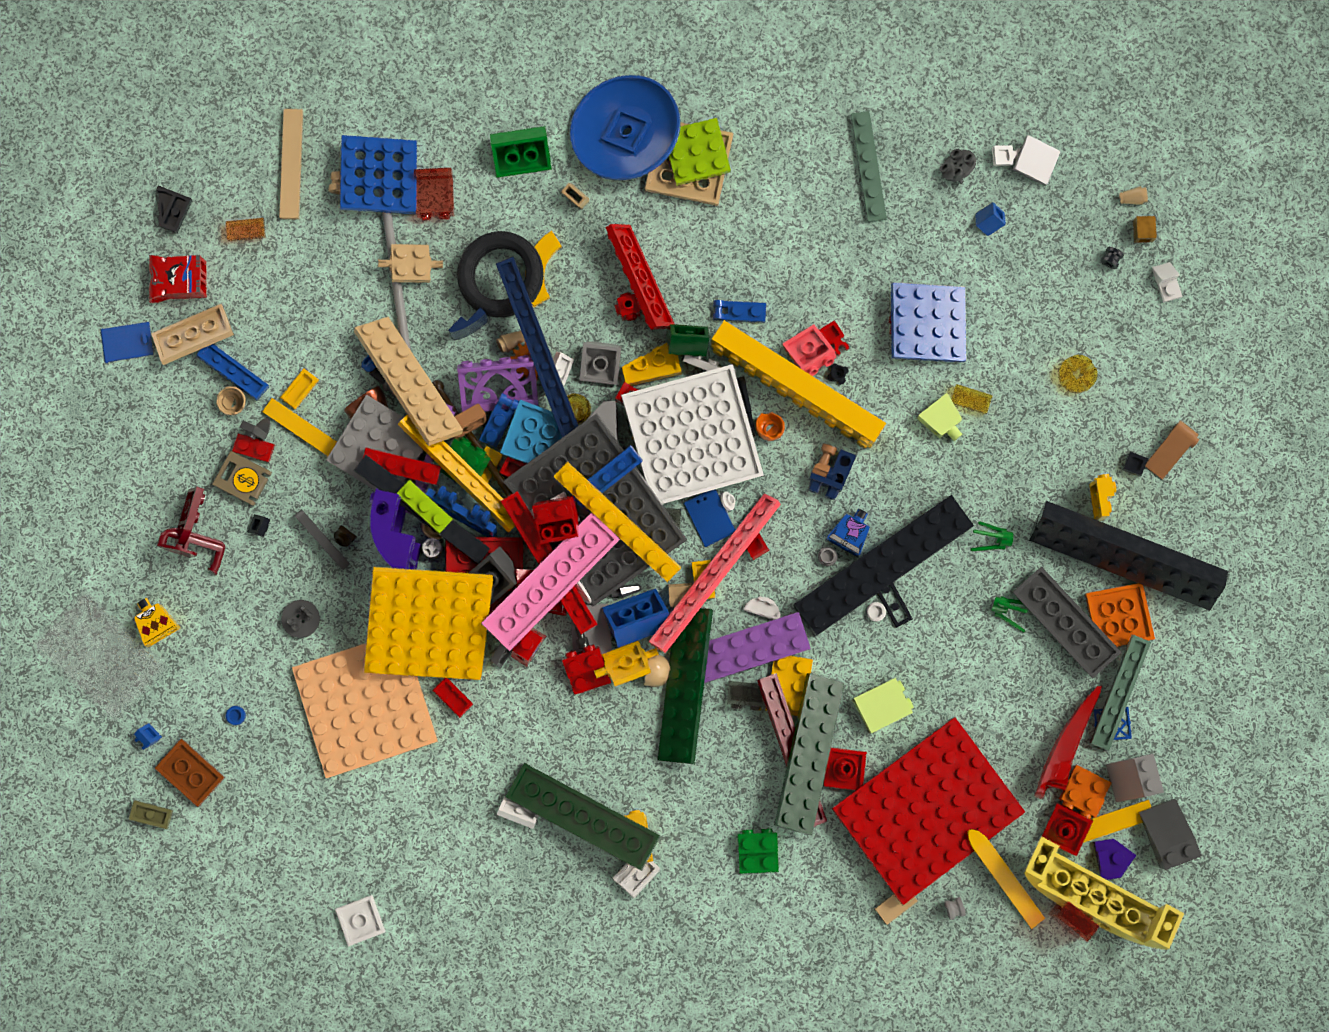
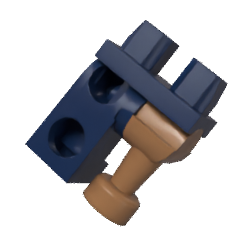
[808,443,857,500]

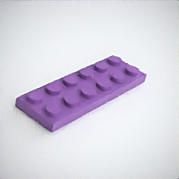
[704,612,811,683]

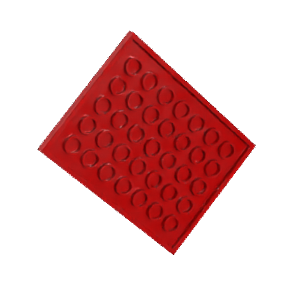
[832,717,1025,905]

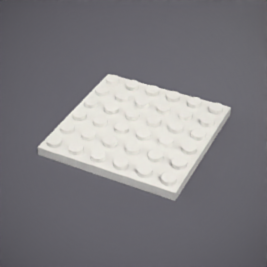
[621,364,764,504]

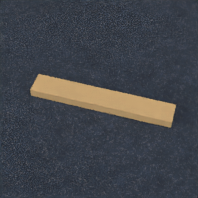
[280,109,303,219]

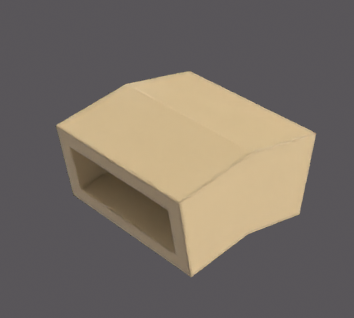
[562,183,589,210]
[668,583,693,608]

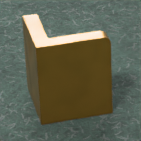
[1133,216,1157,243]

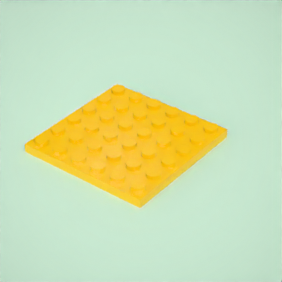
[364,567,493,680]

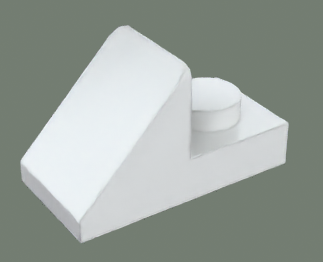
[1152,262,1182,303]

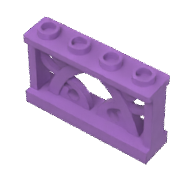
[457,355,539,412]

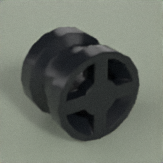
[1100,247,1124,269]

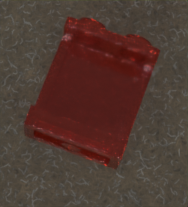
[414,168,455,221]
[1048,901,1099,942]

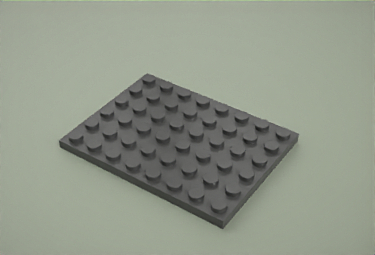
[504,413,688,606]

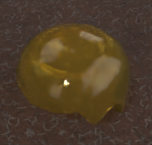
[567,393,591,424]

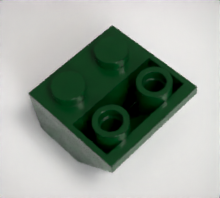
[666,324,710,357]

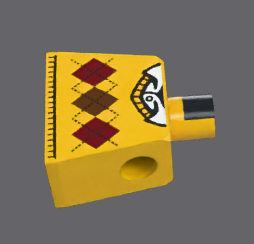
[134,598,181,647]

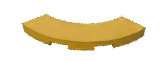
[525,230,562,307]

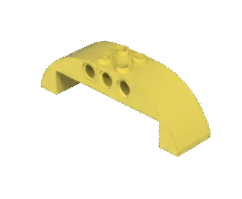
[1024,837,1184,950]

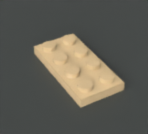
[151,304,234,365]

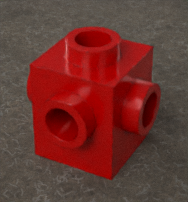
[614,292,641,321]

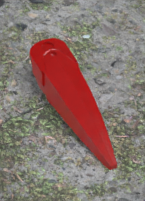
[1034,686,1102,800]

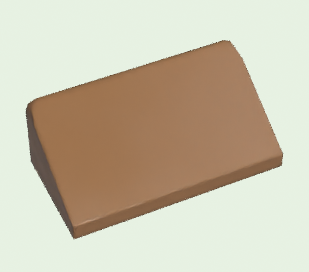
[452,404,487,440]

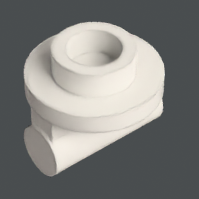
[718,492,735,512]

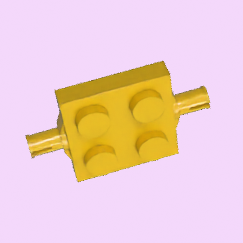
[594,641,659,686]

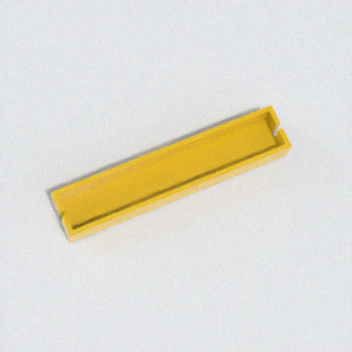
[711,320,886,449]

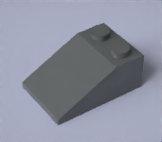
[1139,798,1202,870]

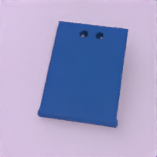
[101,322,154,363]
[684,489,736,547]

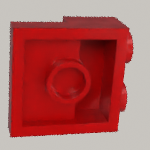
[562,644,611,695]

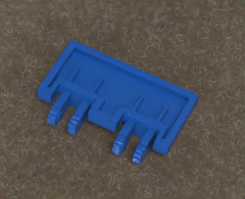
[426,486,497,537]

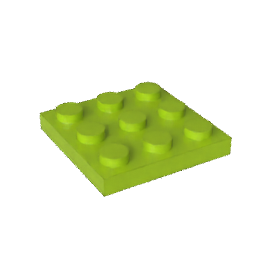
[669,118,731,186]

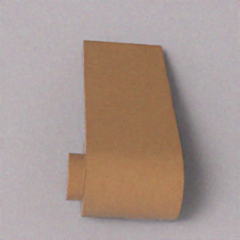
[1145,420,1199,480]

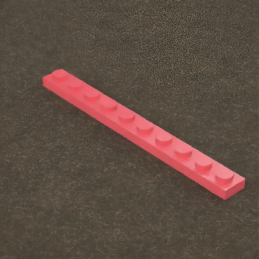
[649,493,781,653]

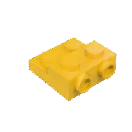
[1089,474,1116,521]

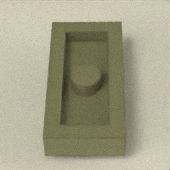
[129,800,173,829]

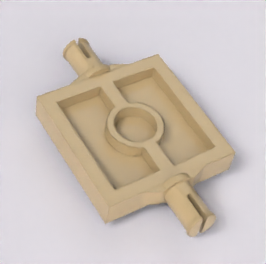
[378,244,443,283]

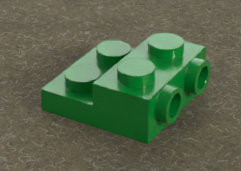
[440,437,491,482]
[738,829,779,874]

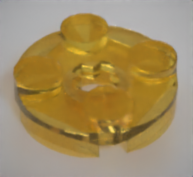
[1058,355,1098,394]

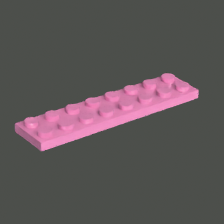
[481,512,620,651]

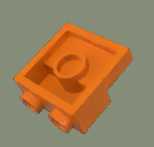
[1059,765,1112,818]

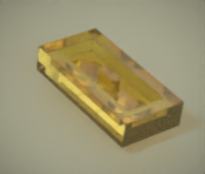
[951,384,993,414]

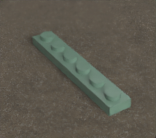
[851,111,887,222]
[1090,635,1151,750]

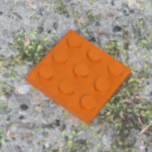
[1085,583,1155,647]

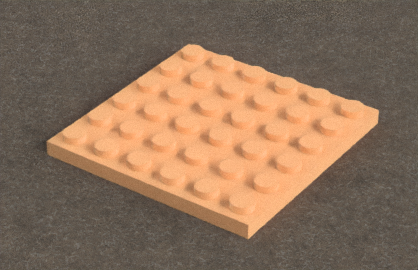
[292,643,438,779]

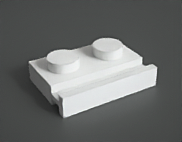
[613,862,661,898]

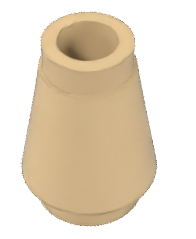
[1119,186,1148,205]
[496,330,525,353]

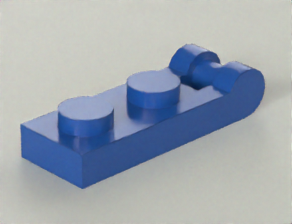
[713,300,766,323]
[479,393,519,448]

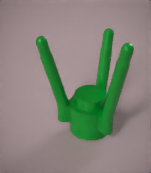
[970,521,1014,552]
[991,596,1028,633]

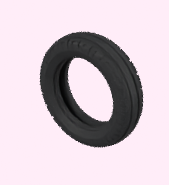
[457,231,544,318]

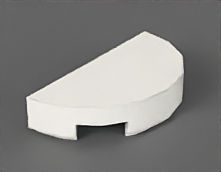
[743,597,781,620]

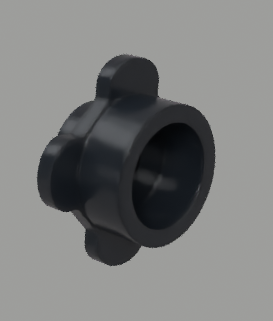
[828,363,849,385]

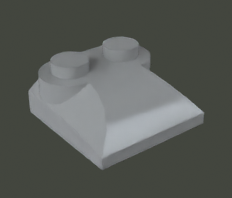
[579,341,622,385]

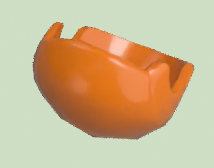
[756,412,785,441]

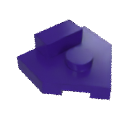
[1094,839,1137,880]

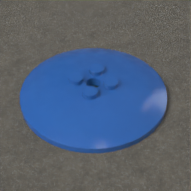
[570,75,681,180]

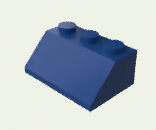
[602,588,669,647]

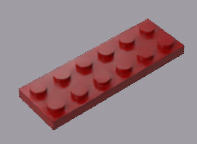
[605,224,675,330]

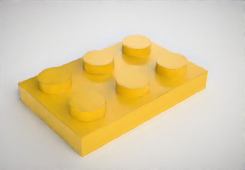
[765,656,813,716]

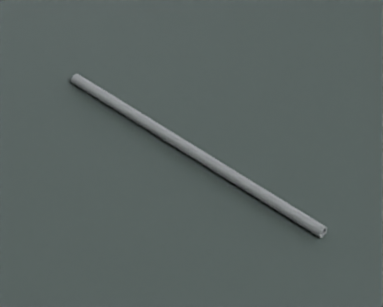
[376,171,411,350]

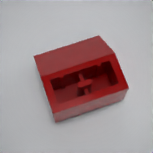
[532,495,579,544]

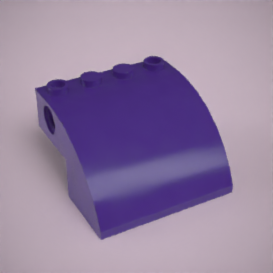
[370,489,422,570]

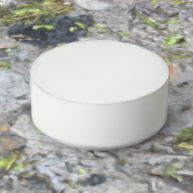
[866,602,886,622]

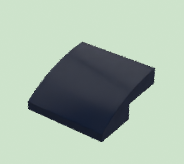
[448,308,488,341]

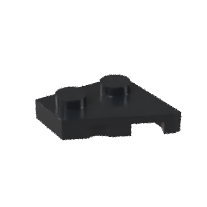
[157,185,193,234]

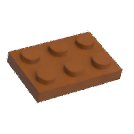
[155,739,226,807]

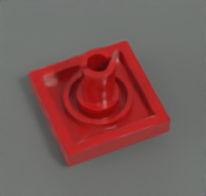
[823,748,867,790]
[1042,803,1094,856]

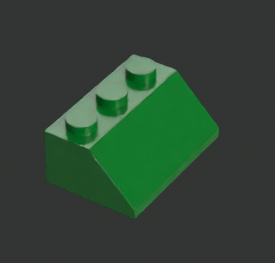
[490,126,552,178]

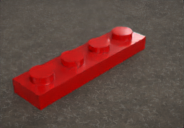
[363,448,441,485]

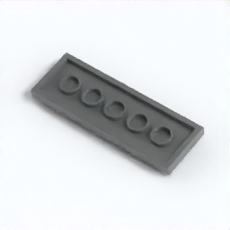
[1013,566,1122,679]

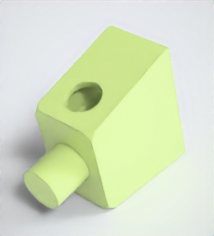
[917,393,963,441]

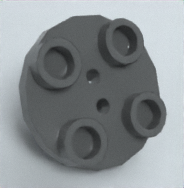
[939,148,977,185]
[281,600,321,638]

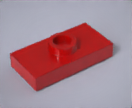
[432,678,474,718]

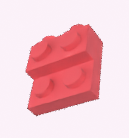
[782,324,836,376]

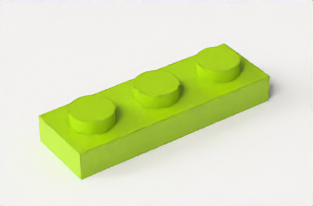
[397,480,453,534]

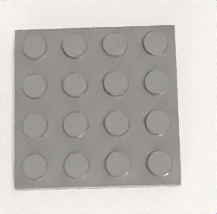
[326,395,423,490]

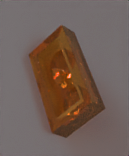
[226,218,266,242]

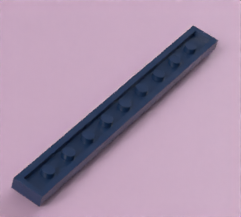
[496,257,579,438]

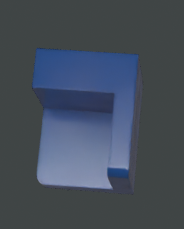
[975,202,1006,236]

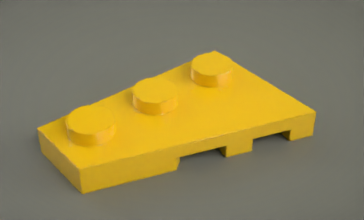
[622,343,682,386]

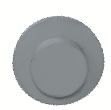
[818,547,837,566]

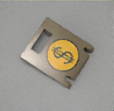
[212,451,272,506]

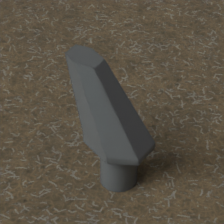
[612,585,642,598]

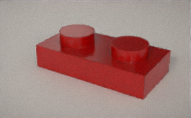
[232,433,275,463]

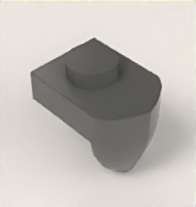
[240,417,270,441]

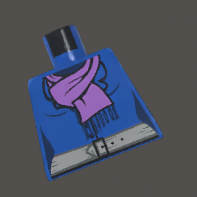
[826,508,870,558]

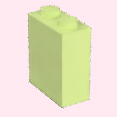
[852,678,914,734]

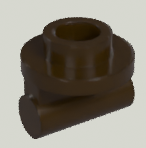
[334,525,357,547]

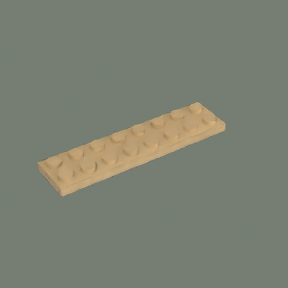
[354,317,463,446]

